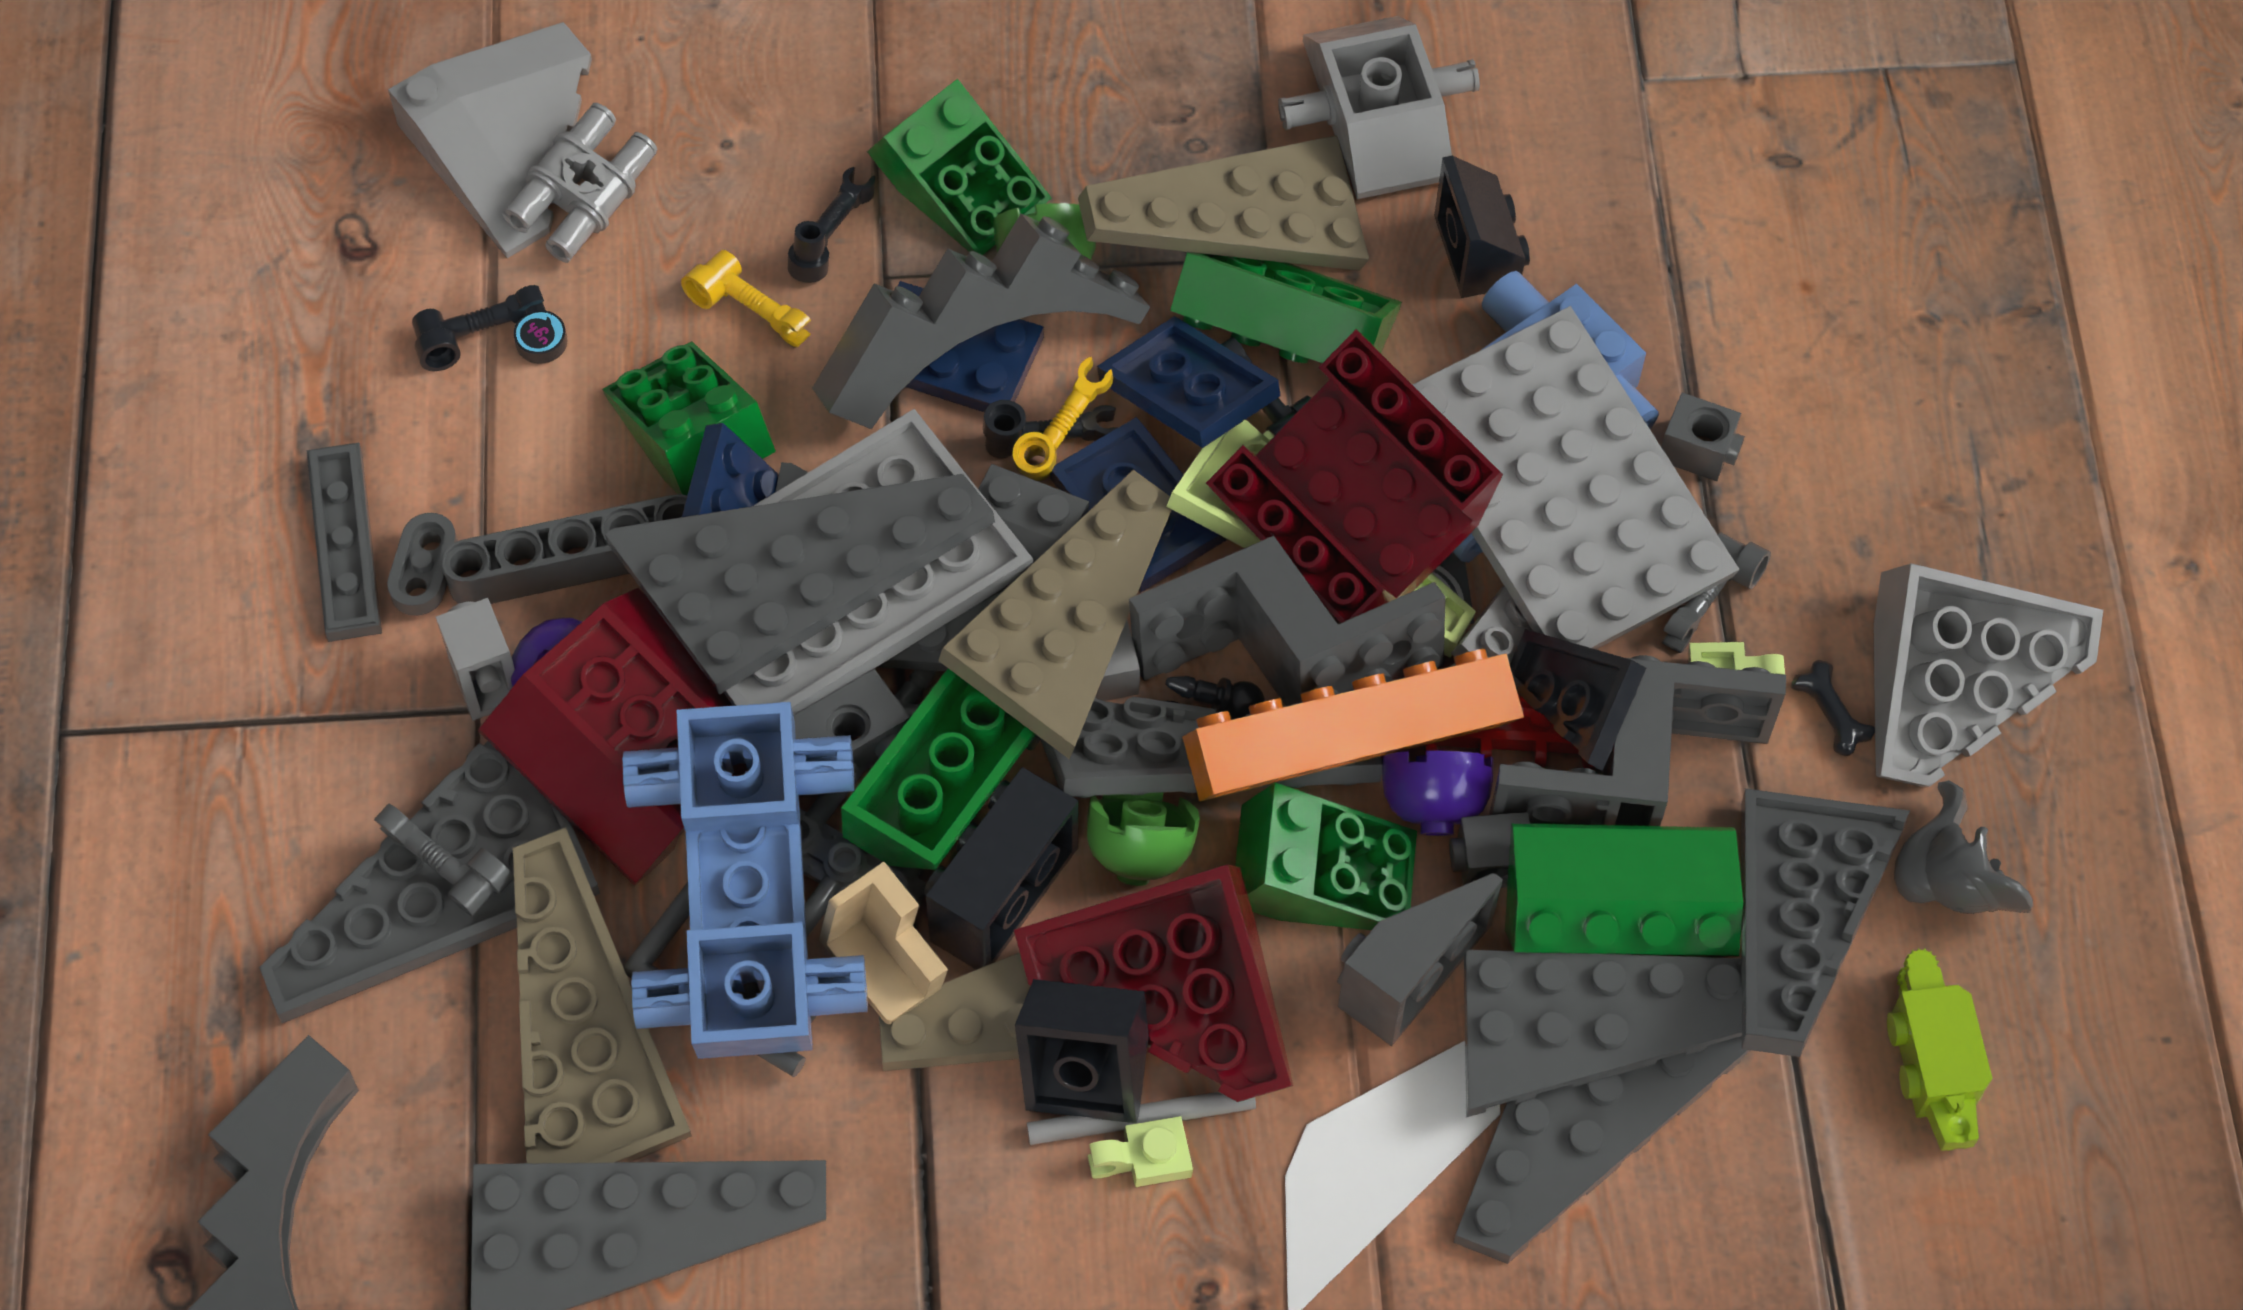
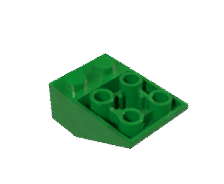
[867,78,1052,255]
[602,341,776,496]
[1235,782,1417,930]

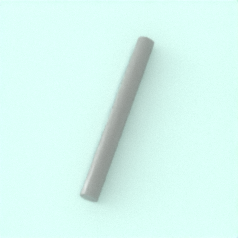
[1027,1092,1256,1145]

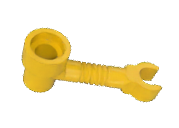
[681,250,811,347]
[1013,357,1113,481]

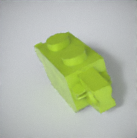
[1887,948,1993,1151]

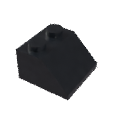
[1434,155,1530,298]
[1015,979,1149,1123]

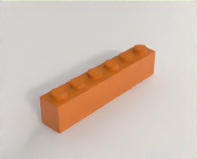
[1182,649,1524,801]

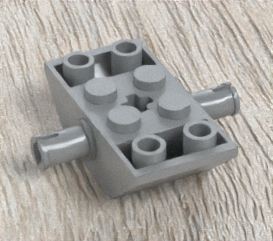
[1278,16,1480,199]

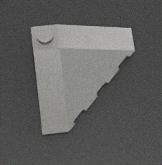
[388,22,592,258]
[1874,563,2103,787]

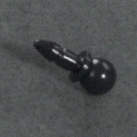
[1165,676,1265,720]

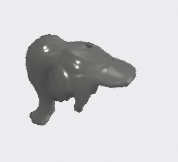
[1894,780,2033,914]

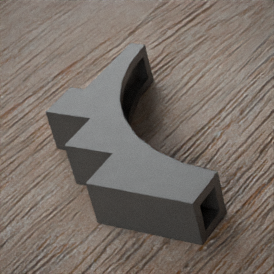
[812,214,1150,429]
[188,1035,359,1310]

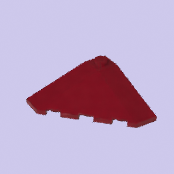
[1014,864,1293,1102]

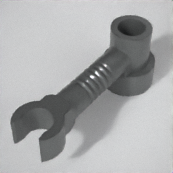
[1662,532,1771,653]
[374,803,514,916]

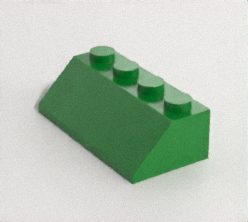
[1170,252,1402,363]
[841,668,1036,870]
[1505,824,1743,956]

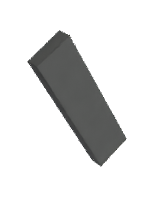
[306,442,382,642]

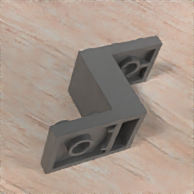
[1129,536,1445,707]
[1489,655,1786,826]

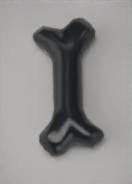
[1791,660,1875,756]

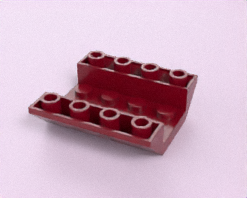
[1206,329,1503,623]
[479,588,748,886]

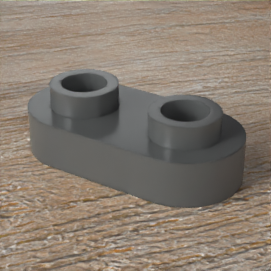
[387,513,458,616]

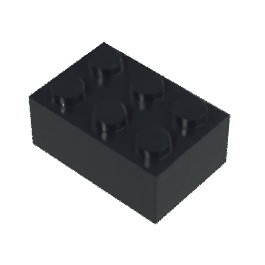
[924,767,1078,970]

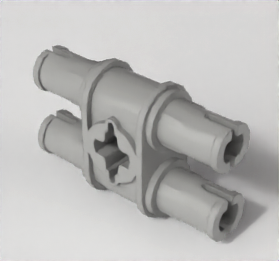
[503,102,657,263]

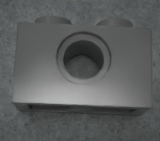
[793,669,910,797]

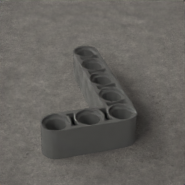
[441,494,687,604]

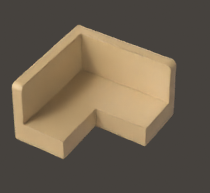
[819,862,948,1025]

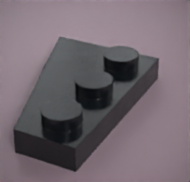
[1510,629,1646,771]

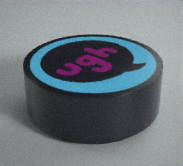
[514,310,568,364]

